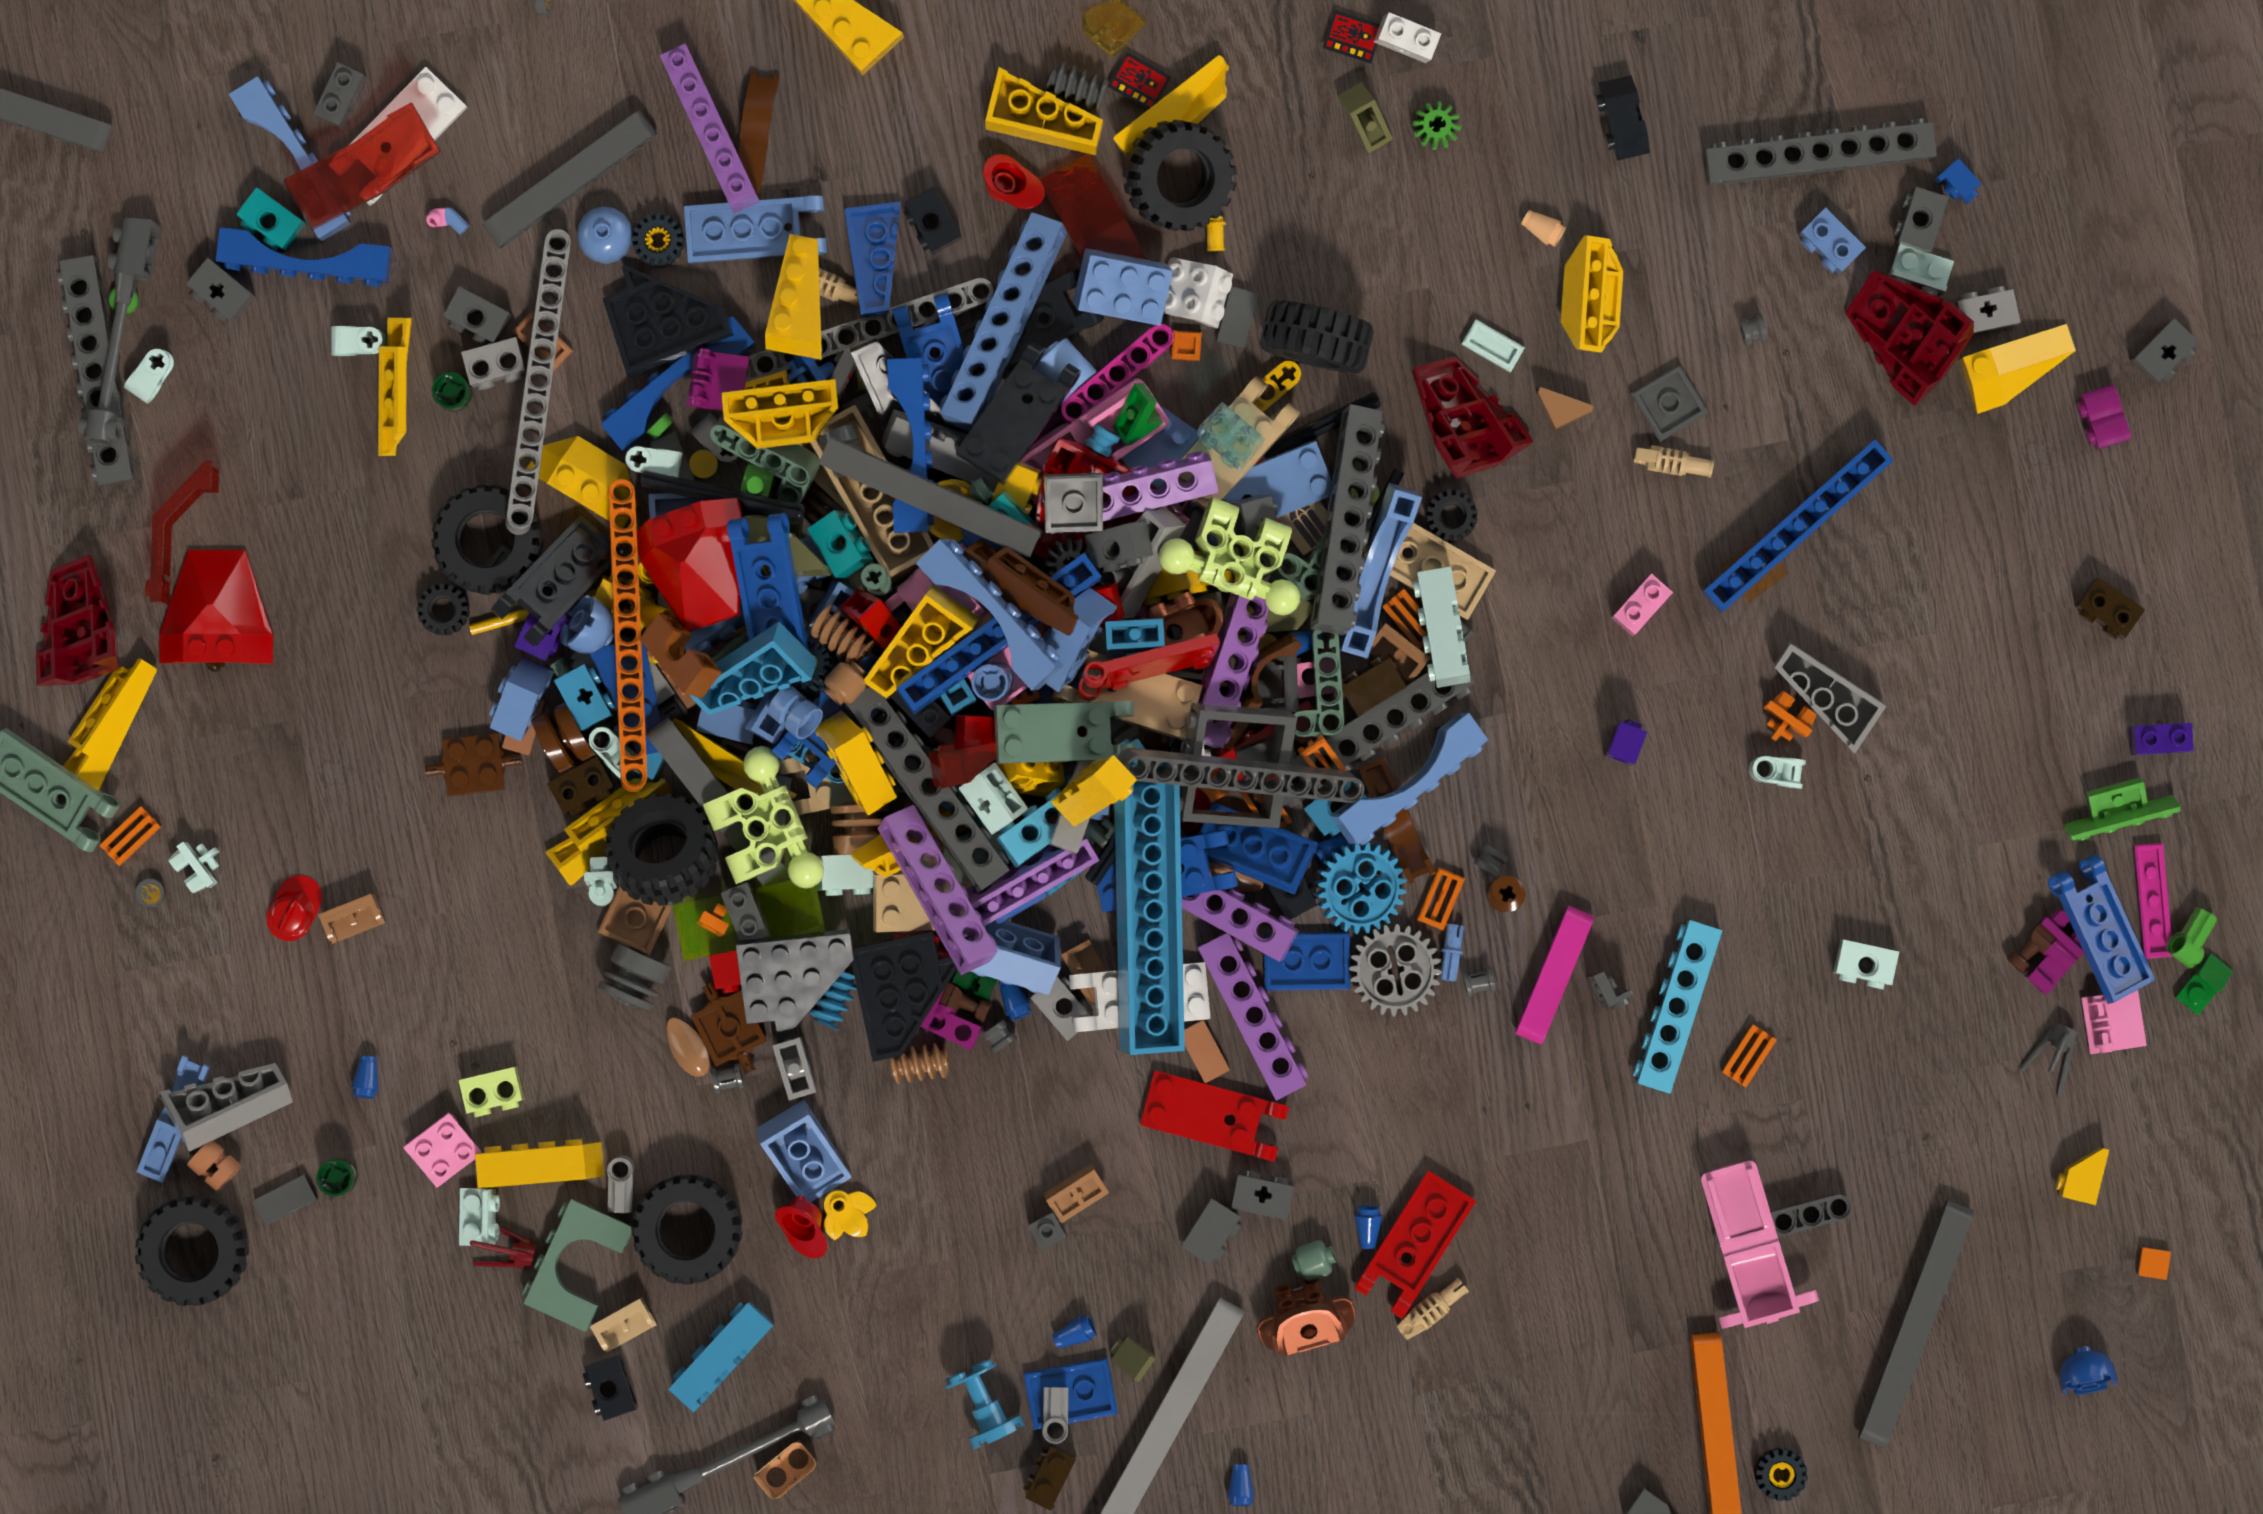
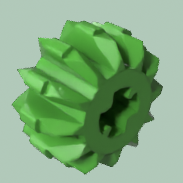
[1412,101,1461,150]

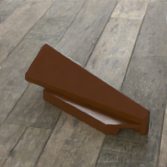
[963,539,1078,636]

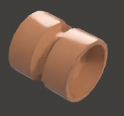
[187,1140,242,1192]

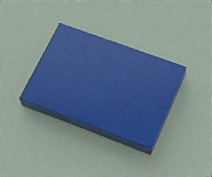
[1264,932,1350,991]
[1023,1357,1118,1430]

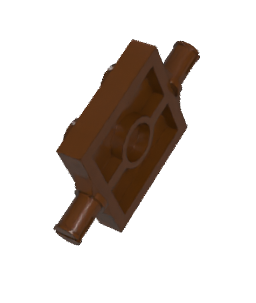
[425,733,523,797]
[691,982,767,1074]

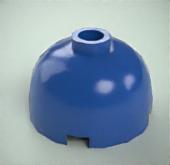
[2059,1346,2118,1395]

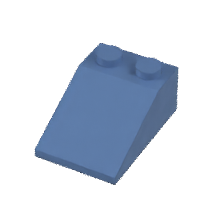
[755,1099,852,1203]

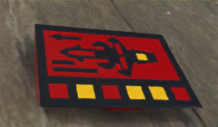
[1323,10,1380,64]
[1107,52,1171,110]

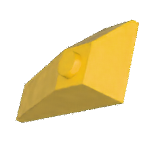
[1959,324,2076,414]

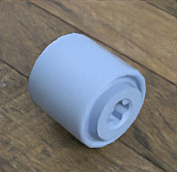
[1033,338,1097,406]

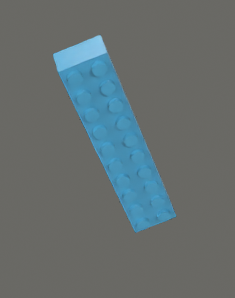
[1114,762,1185,1055]

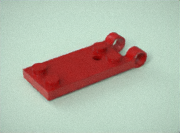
[1077,633,1220,701]
[1140,1070,1290,1162]
[1353,1170,1476,1319]

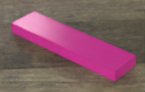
[2133,843,2173,959]

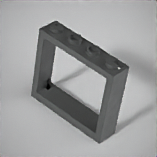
[1179,703,1297,828]

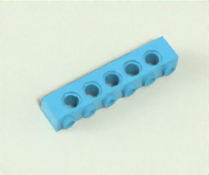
[996,738,1146,868]
[1633,920,1723,1094]

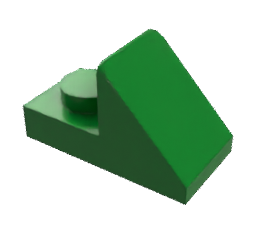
[1112,383,1163,446]
[2174,953,2233,1015]

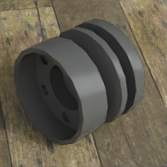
[598,943,672,1011]

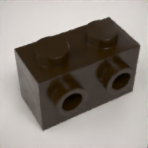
[2075,577,2145,640]
[1342,654,1408,716]
[547,756,616,816]
[1023,1444,1076,1511]

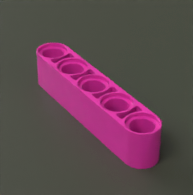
[1060,324,1174,424]
[1515,905,1595,1045]

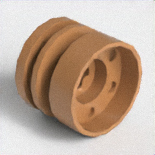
[831,801,891,855]

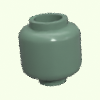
[1292,1240,1336,1281]

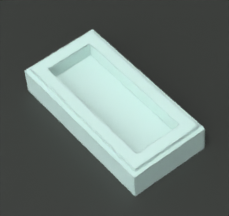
[1461,320,1525,373]

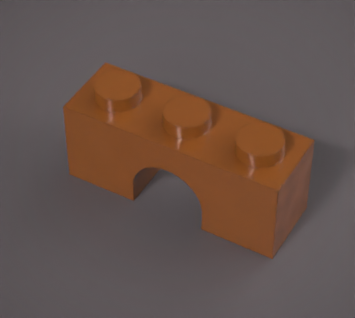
[639,613,722,698]

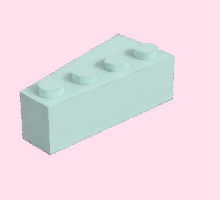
[1413,566,1471,688]
[811,855,931,896]

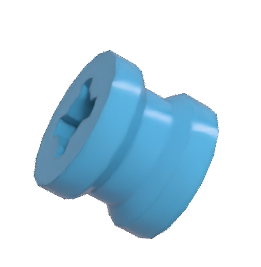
[1085,423,1120,457]

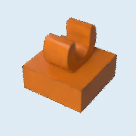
[695,903,729,937]

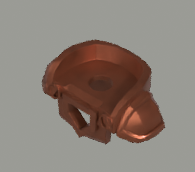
[1142,591,1223,646]
[1256,1279,1356,1357]

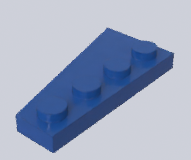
[844,201,900,318]
[590,641,661,755]

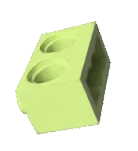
[459,1066,525,1117]

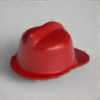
[983,154,1044,209]
[266,875,322,941]
[775,1195,827,1259]

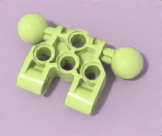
[1159,497,1300,616]
[703,746,824,889]

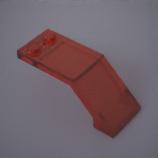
[284,102,440,231]
[1040,154,1147,260]
[145,460,220,605]

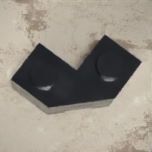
[1595,75,1650,161]

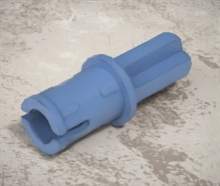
[1440,924,1465,981]

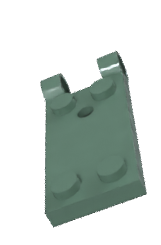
[994,701,1136,764]
[0,728,120,852]

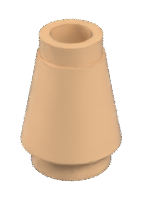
[1521,210,1566,247]

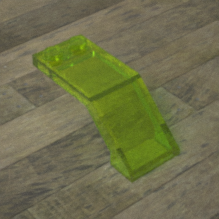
[672,880,825,961]

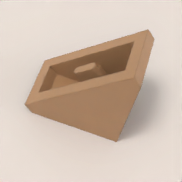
[1536,387,1594,430]

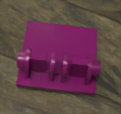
[686,348,750,411]

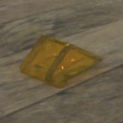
[1082,0,1147,57]

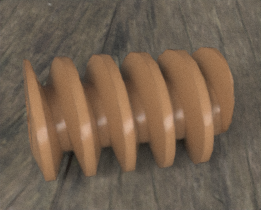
[811,605,875,665]
[889,1042,949,1084]

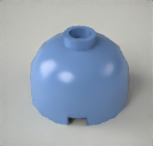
[576,206,634,264]
[560,595,614,653]

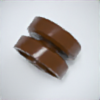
[531,701,596,773]

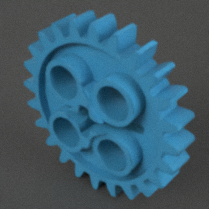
[1315,842,1407,934]

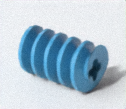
[809,970,857,1031]

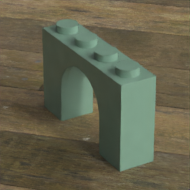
[522,1198,633,1332]

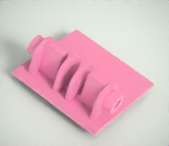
[2081,990,2147,1054]
[403,1112,482,1187]

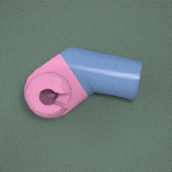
[426,207,470,235]

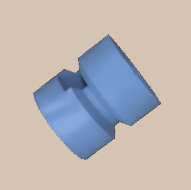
[971,661,1014,702]
[768,686,823,739]

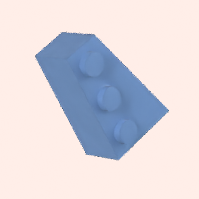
[1043,588,1117,692]

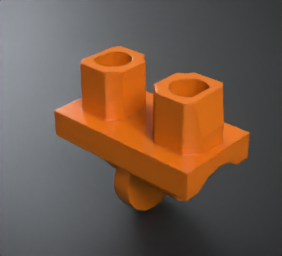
[1763,691,1817,741]

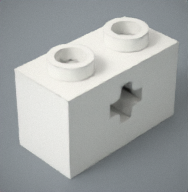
[1374,12,1441,63]

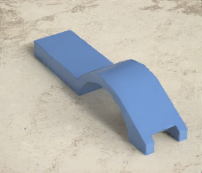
[136,1055,210,1183]

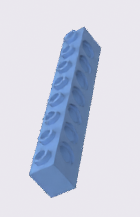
[940,212,1067,431]

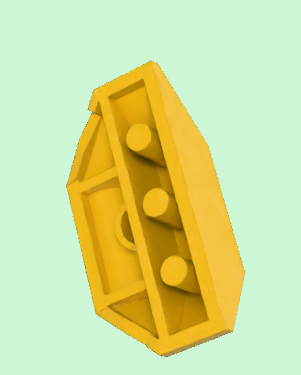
[1561,235,1623,353]
[722,379,838,449]
[526,436,637,529]

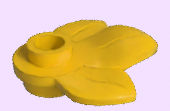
[823,1190,876,1240]

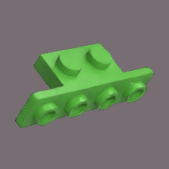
[2064,777,2181,840]

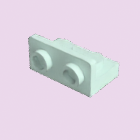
[1889,244,1954,296]
[459,1188,500,1246]

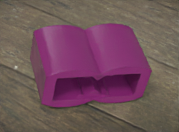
[2076,385,2132,451]

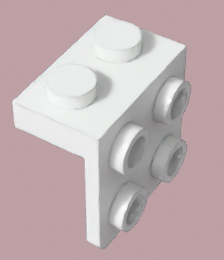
[1163,258,1233,328]

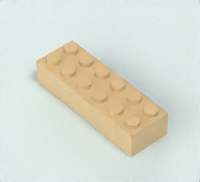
[810,405,934,584]

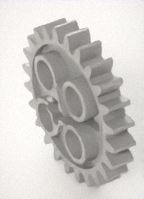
[1349,924,1442,1017]

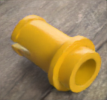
[1206,216,1226,252]

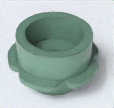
[969,476,994,504]

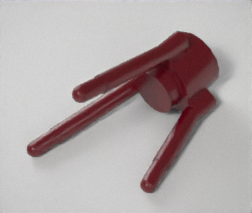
[470,1226,536,1269]

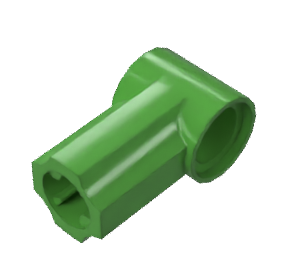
[2166,907,2217,968]

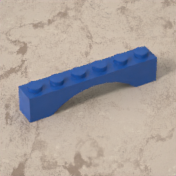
[216,227,393,287]
[601,316,756,453]
[887,358,935,533]

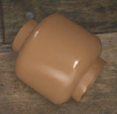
[824,662,867,705]

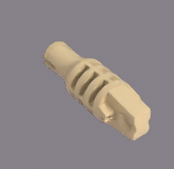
[819,268,859,307]
[1634,445,1714,478]
[1397,1277,1469,1340]

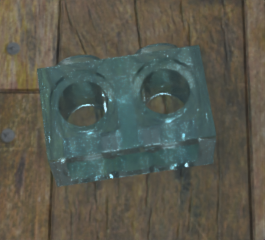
[1197,402,1265,472]

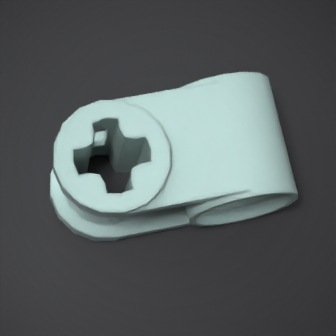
[331,326,387,356]
[124,349,174,404]
[626,446,683,477]
[589,727,637,778]
[1749,756,1806,789]

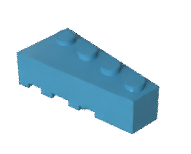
[690,621,817,715]
[668,1301,774,1413]

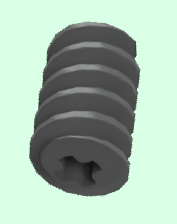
[1045,61,1108,114]

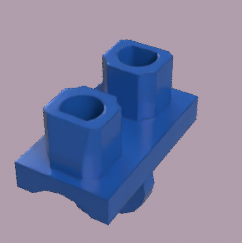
[786,349,835,383]

